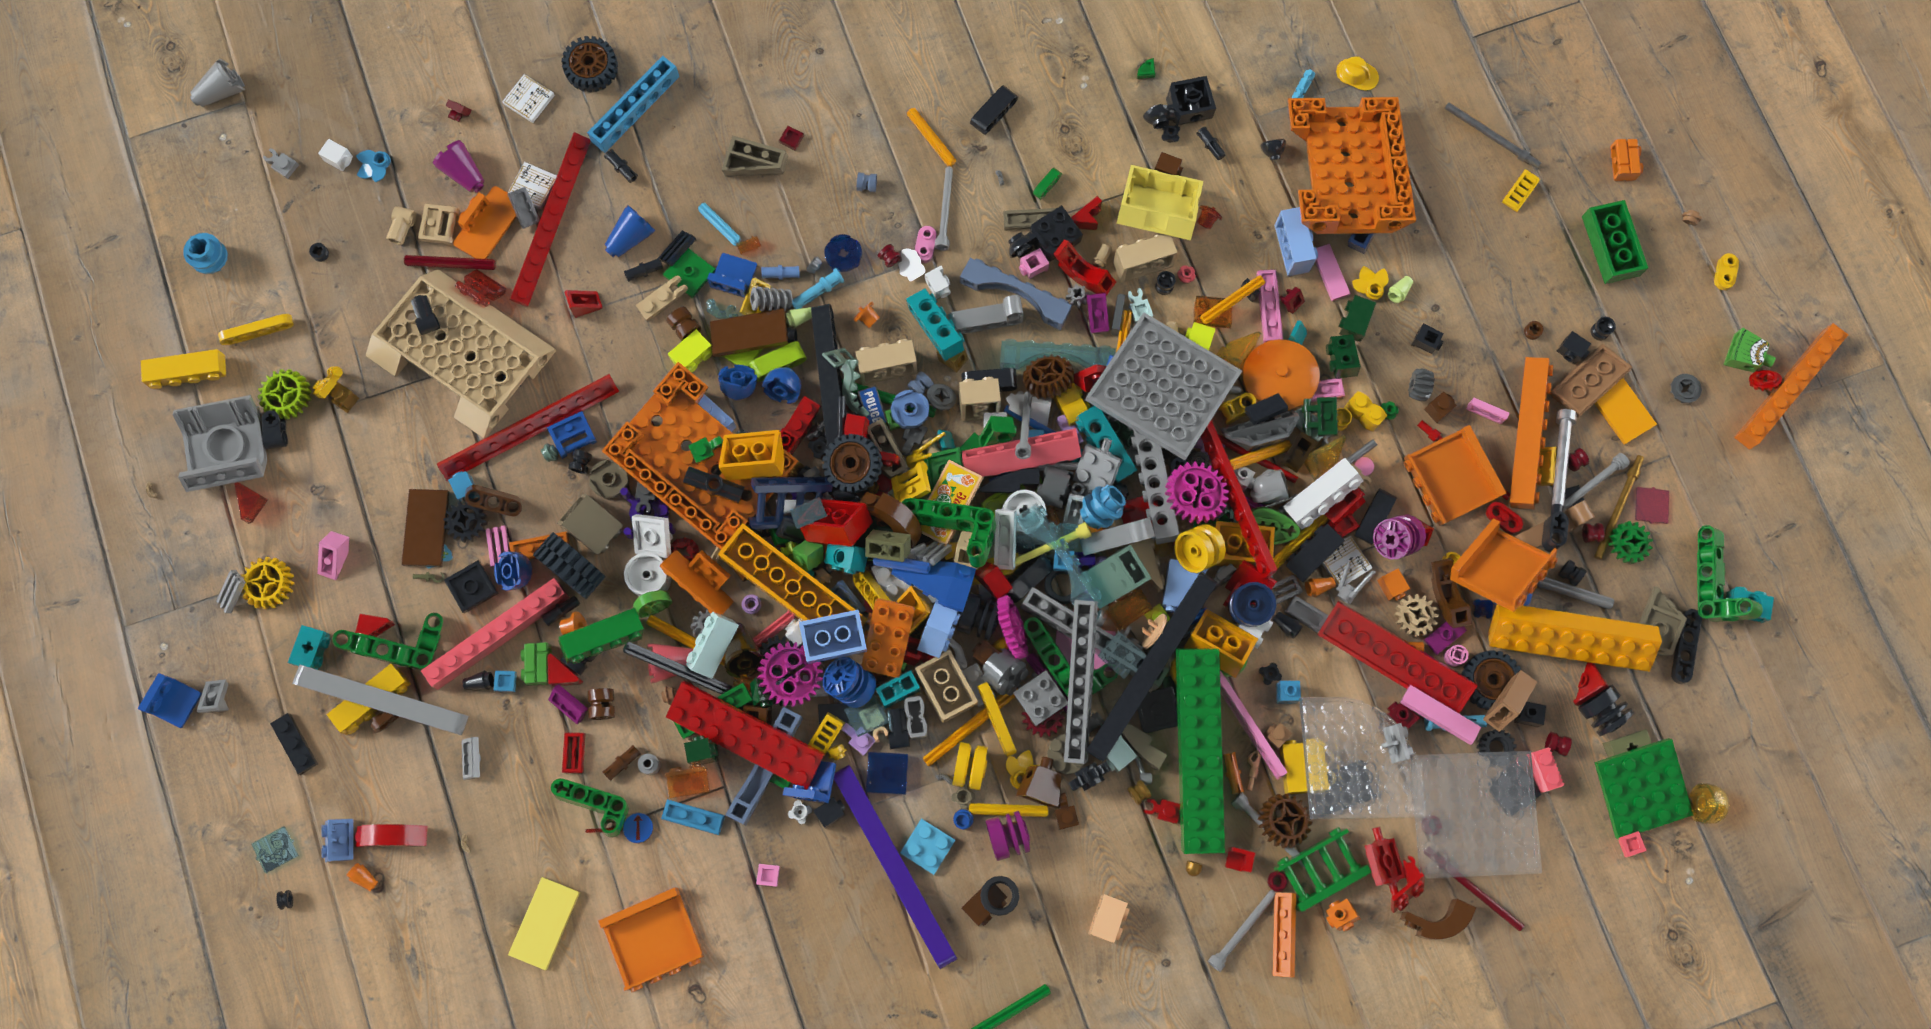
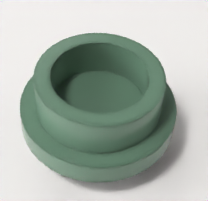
[541,443,559,462]

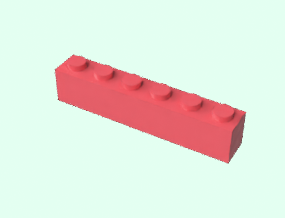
[962,428,1082,477]

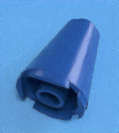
[605,205,656,257]

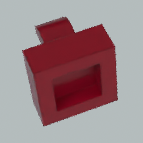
[446,99,472,122]
[1280,287,1305,314]

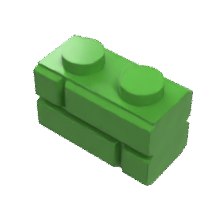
[521,642,552,686]

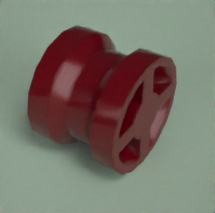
[878,244,901,268]
[1568,448,1589,472]
[1582,523,1605,543]

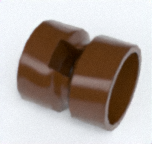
[666,306,702,342]
[587,688,615,720]

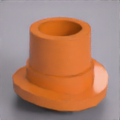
[854,302,880,328]
[560,611,587,635]

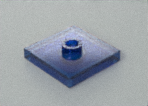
[866,752,909,795]

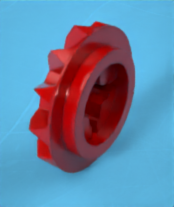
[1749,370,1782,392]
[671,537,699,562]

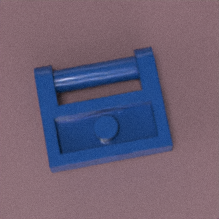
[547,411,597,459]

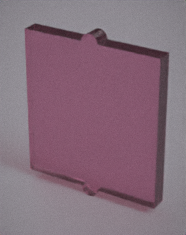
[1635,487,1669,524]

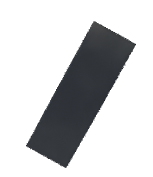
[981,468,1040,493]

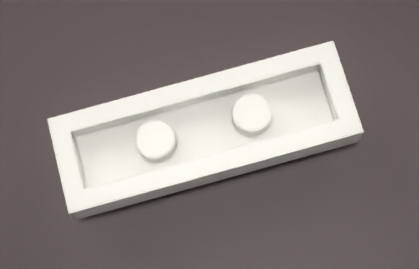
[994,509,1017,570]

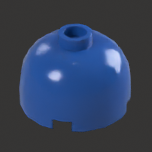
[718,364,757,400]
[762,367,801,404]
[494,551,532,590]

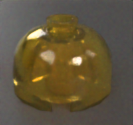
[1689,783,1730,824]

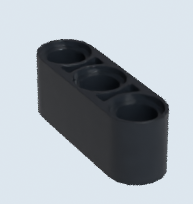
[970,85,1018,135]
[961,368,1018,392]
[1354,488,1397,545]
[1006,554,1054,603]

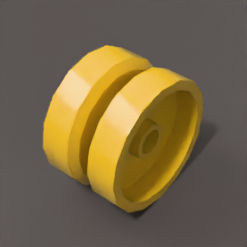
[1174,524,1226,573]
[952,742,988,791]

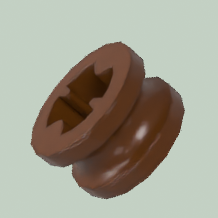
[1524,321,1544,340]

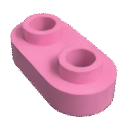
[915,226,937,263]

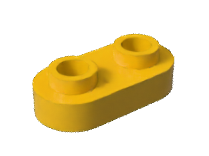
[1714,253,1739,290]

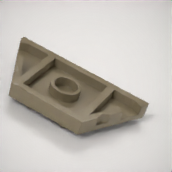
[1639,587,1687,656]

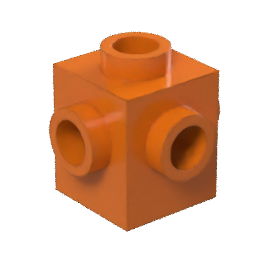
[1326,899,1361,932]

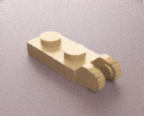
[636,276,688,321]

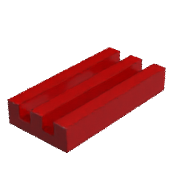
[562,733,586,773]

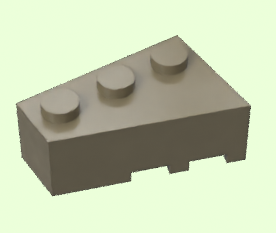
[722,135,789,176]
[867,418,910,478]

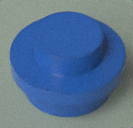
[953,809,974,830]

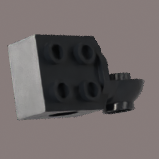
[1143,76,1216,129]
[1008,205,1083,262]

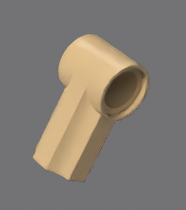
[386,206,417,245]

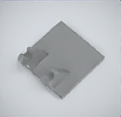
[1013,671,1068,726]

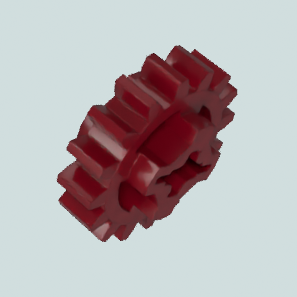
[1021,708,1065,738]

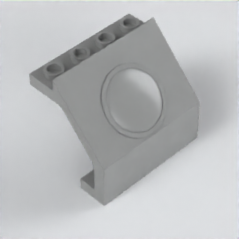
[172,395,268,492]

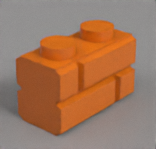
[1610,139,1643,181]

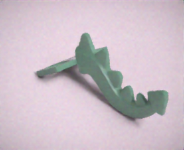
[822,348,870,417]

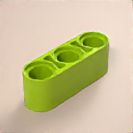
[749,341,807,382]

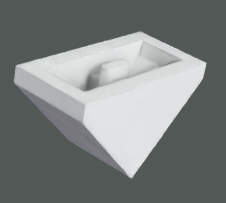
[1029,396,1052,428]
[1062,493,1084,531]

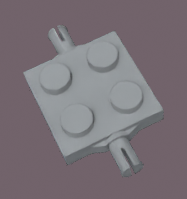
[1073,438,1122,497]

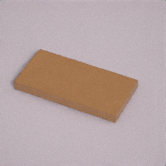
[1549,344,1632,418]

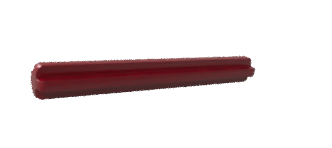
[404,255,496,270]

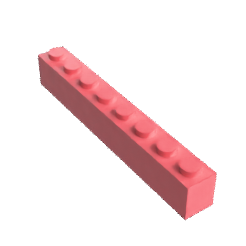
[421,578,570,690]

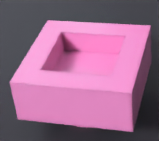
[756,864,780,887]

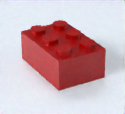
[798,499,873,547]

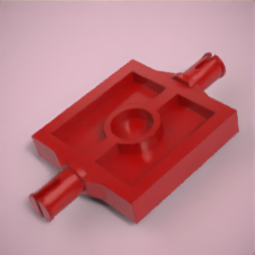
[1364,827,1406,897]

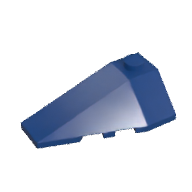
[891,558,976,612]

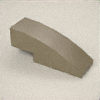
[1121,723,1167,771]

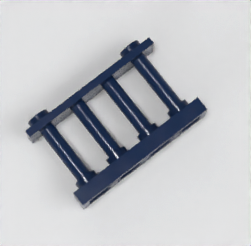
[748,477,833,531]

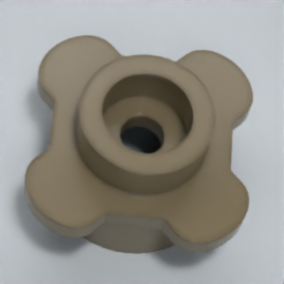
[951,785,975,809]

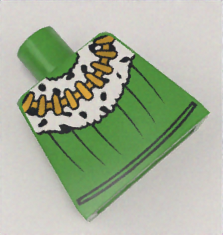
[1723,328,1776,372]

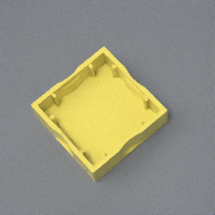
[1117,165,1203,240]

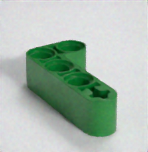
[551,778,629,838]

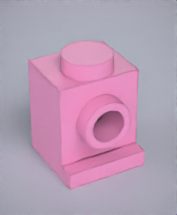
[1019,248,1049,279]

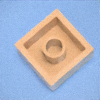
[1088,894,1130,943]

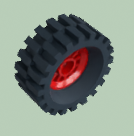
[533,532,606,599]

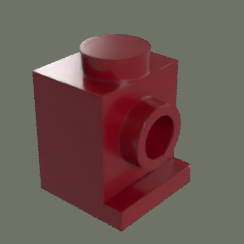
[1385,701,1420,730]

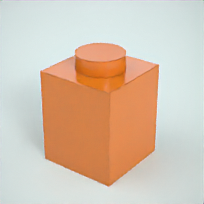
[1377,568,1410,601]

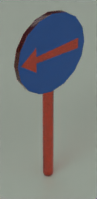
[585,813,653,843]

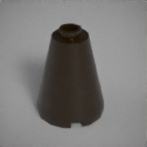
[724,623,764,678]

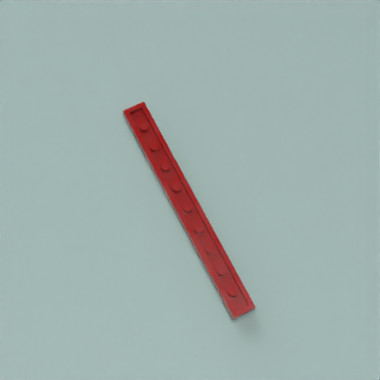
[509,132,591,307]
[437,374,619,481]
[1201,420,1278,579]

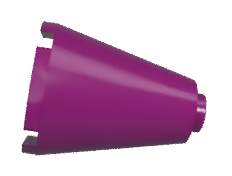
[433,140,484,193]

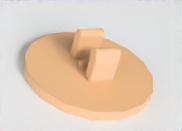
[1142,614,1167,649]

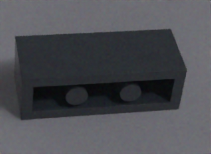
[1286,524,1345,582]

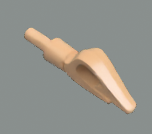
[1247,750,1261,791]

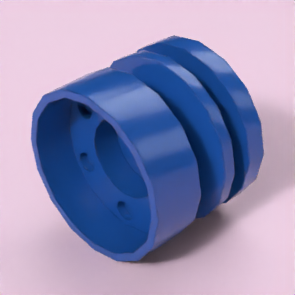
[823,657,876,708]

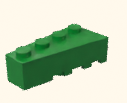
[558,608,644,664]

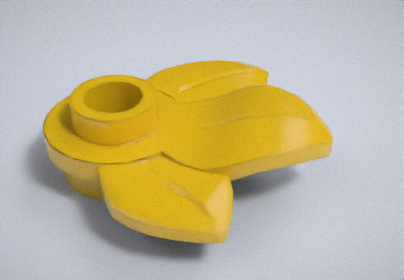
[1352,266,1389,300]
[1006,750,1040,789]

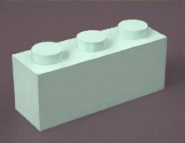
[686,611,739,679]

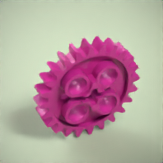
[1165,461,1229,524]
[997,595,1028,659]
[757,642,823,707]

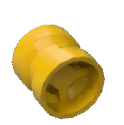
[1337,408,1352,431]

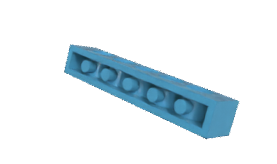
[587,56,679,153]

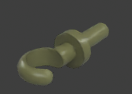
[413,572,444,583]

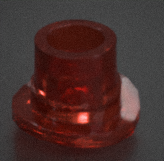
[1197,205,1223,230]

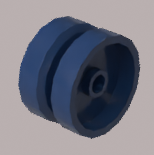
[1228,582,1277,627]

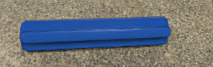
[873,558,931,574]

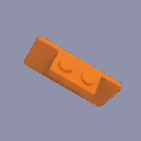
[453,186,517,259]
[660,550,734,615]
[861,598,915,678]

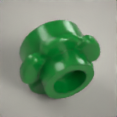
[1380,401,1399,420]

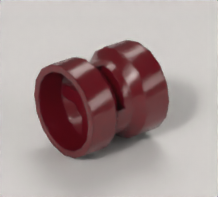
[1545,731,1572,756]

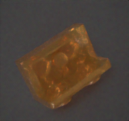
[1193,296,1233,329]
[665,764,710,799]

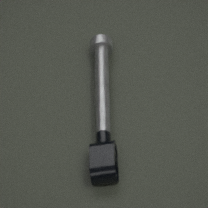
[1542,409,1577,552]

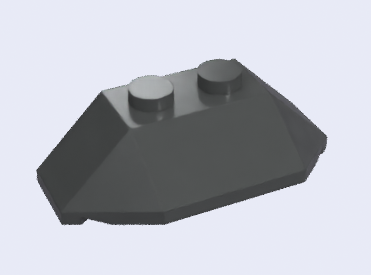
[1220,410,1300,451]

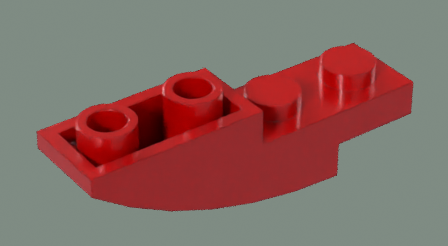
[780,396,822,455]

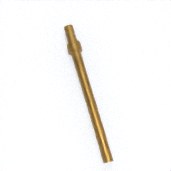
[1594,455,1644,560]

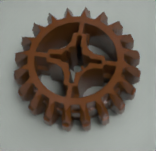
[1023,354,1074,401]
[1257,794,1313,849]

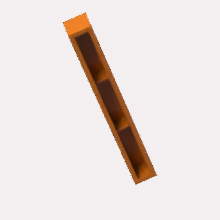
[1734,323,1848,450]
[1510,357,1553,510]

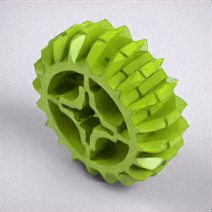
[257,369,312,420]

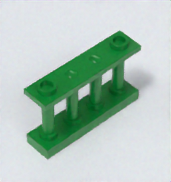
[1273,827,1371,912]

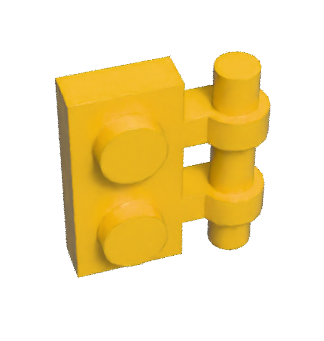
[312,366,343,398]

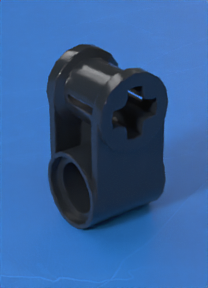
[262,410,288,449]

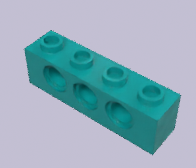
[906,288,965,361]
[1075,406,1137,484]

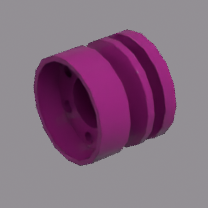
[1373,514,1426,559]
[985,811,1030,861]

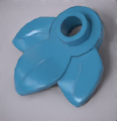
[356,150,391,182]

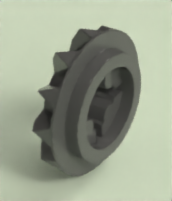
[1670,374,1702,404]
[926,384,956,411]

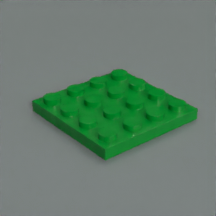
[1594,738,1693,840]

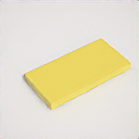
[508,877,580,970]

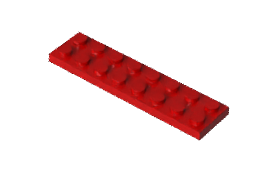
[1317,601,1478,714]
[666,681,825,790]

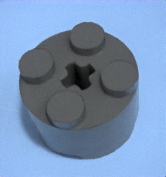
[1037,466,1074,509]
[981,648,1029,696]

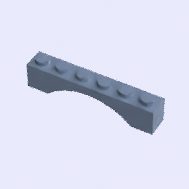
[960,258,1072,331]
[726,707,803,826]

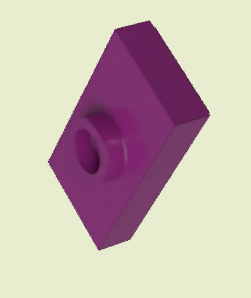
[1424,622,1467,655]
[548,684,588,725]

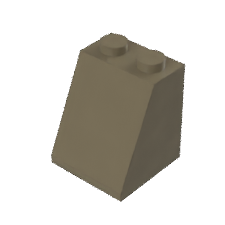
[557,494,623,555]

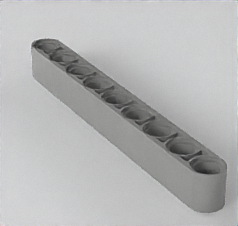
[292,664,469,735]

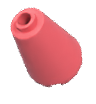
[647,643,693,683]

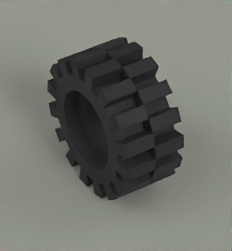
[1476,729,1517,767]

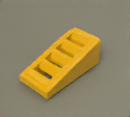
[1502,170,1540,212]
[808,712,845,756]

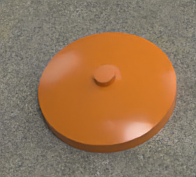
[1242,339,1320,411]

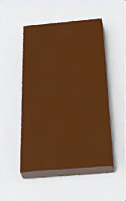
[710,308,788,357]
[401,489,449,567]

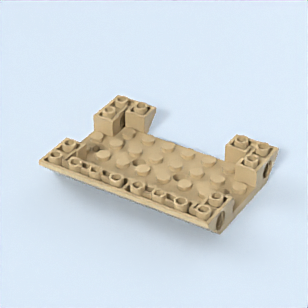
[366,270,556,439]

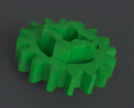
[1609,521,1653,564]

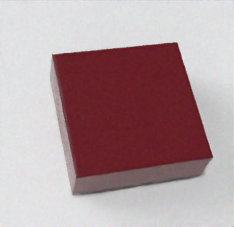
[779,126,804,151]

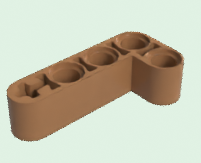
[1515,500,1595,548]

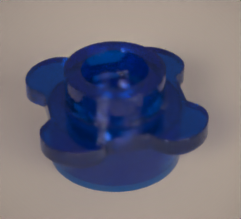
[1473,599,1493,619]

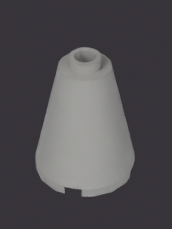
[190,59,245,107]

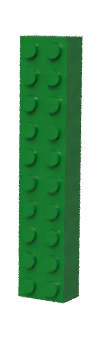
[1176,648,1225,854]

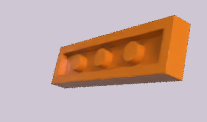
[1273,892,1296,977]

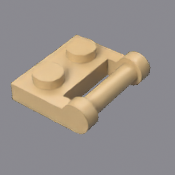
[418,204,460,246]

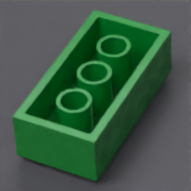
[1582,200,1648,284]

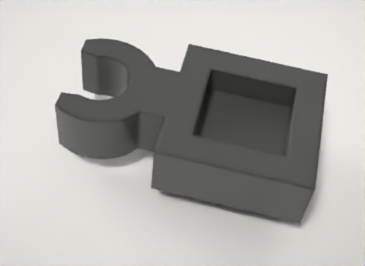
[635,482,656,514]

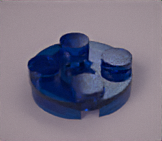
[824,234,862,272]

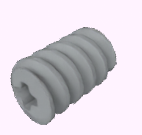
[750,287,793,311]

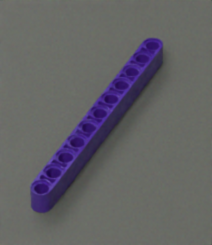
[834,765,957,969]

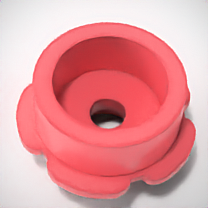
[1177,265,1196,283]

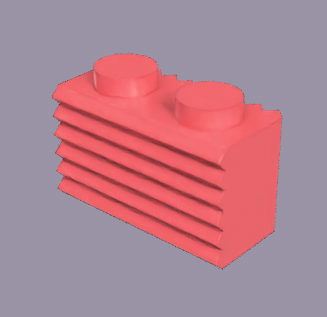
[1525,747,1565,793]

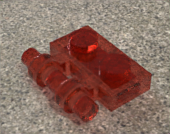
[455,269,506,307]

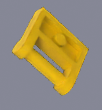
[891,461,931,503]

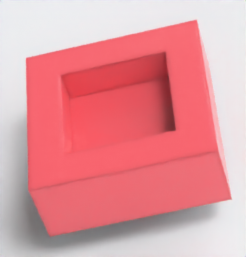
[1618,831,1647,857]

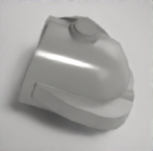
[1250,469,1289,504]

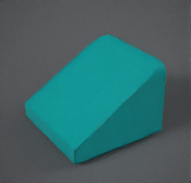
[1288,320,1308,345]
[937,430,956,451]

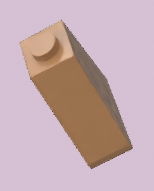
[1483,670,1537,732]

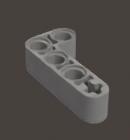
[947,295,1024,334]
[1079,517,1155,556]

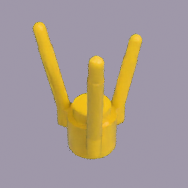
[906,432,945,469]

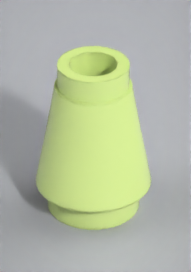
[1388,276,1413,303]
[785,307,812,328]

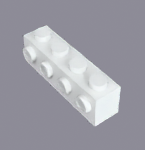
[1283,458,1363,530]

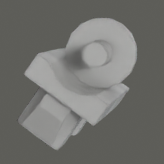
[1381,723,1414,763]

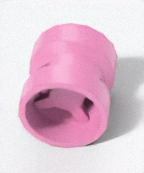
[1444,645,1468,667]

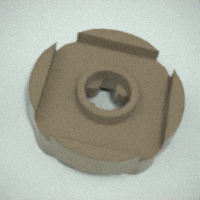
[589,460,629,499]
[1047,734,1085,774]

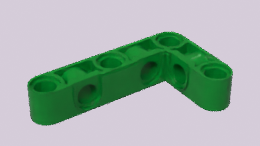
[902,498,996,568]
[1697,525,1763,622]
[332,612,443,670]
[1024,617,1119,697]

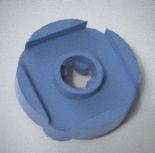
[891,390,929,429]

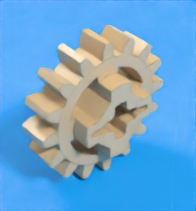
[1394,594,1439,637]

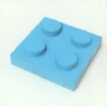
[900,818,956,875]

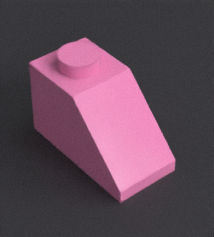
[318,531,349,580]

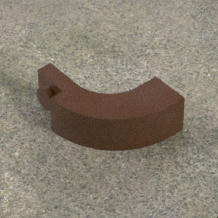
[859,492,922,549]
[1431,558,1472,628]
[1400,899,1477,939]

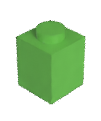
[793,540,824,572]

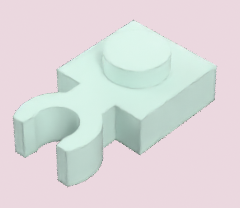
[1128,288,1153,323]

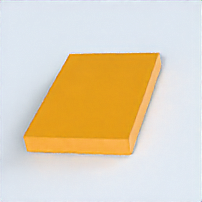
[1595,378,1657,445]

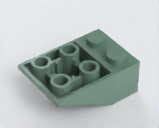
[1079,545,1152,609]

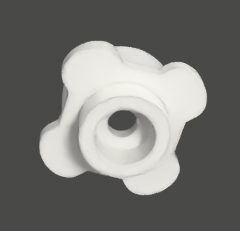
[788,800,812,824]

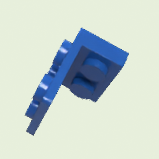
[707,253,757,298]
[137,673,202,728]
[783,761,836,803]

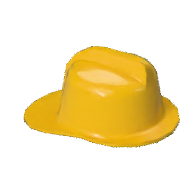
[1336,56,1379,91]

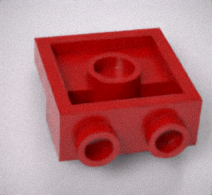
[1324,488,1366,526]

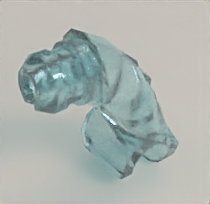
[706,299,738,319]

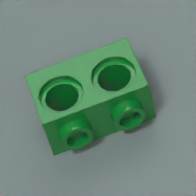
[978,416,1017,447]

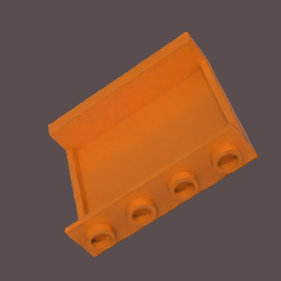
[1404,425,1506,526]
[1450,518,1558,612]
[598,887,704,993]

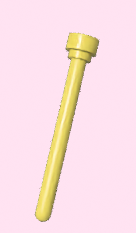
[1005,522,1092,570]

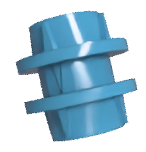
[183,233,228,274]
[1080,484,1126,530]

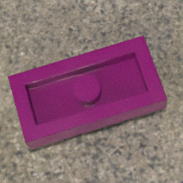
[1087,293,1109,333]

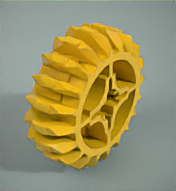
[240,557,295,610]

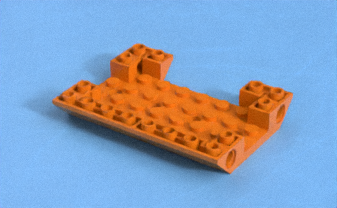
[1288,97,1416,234]
[602,362,799,550]

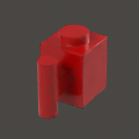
[903,636,935,666]

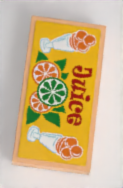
[921,460,984,546]

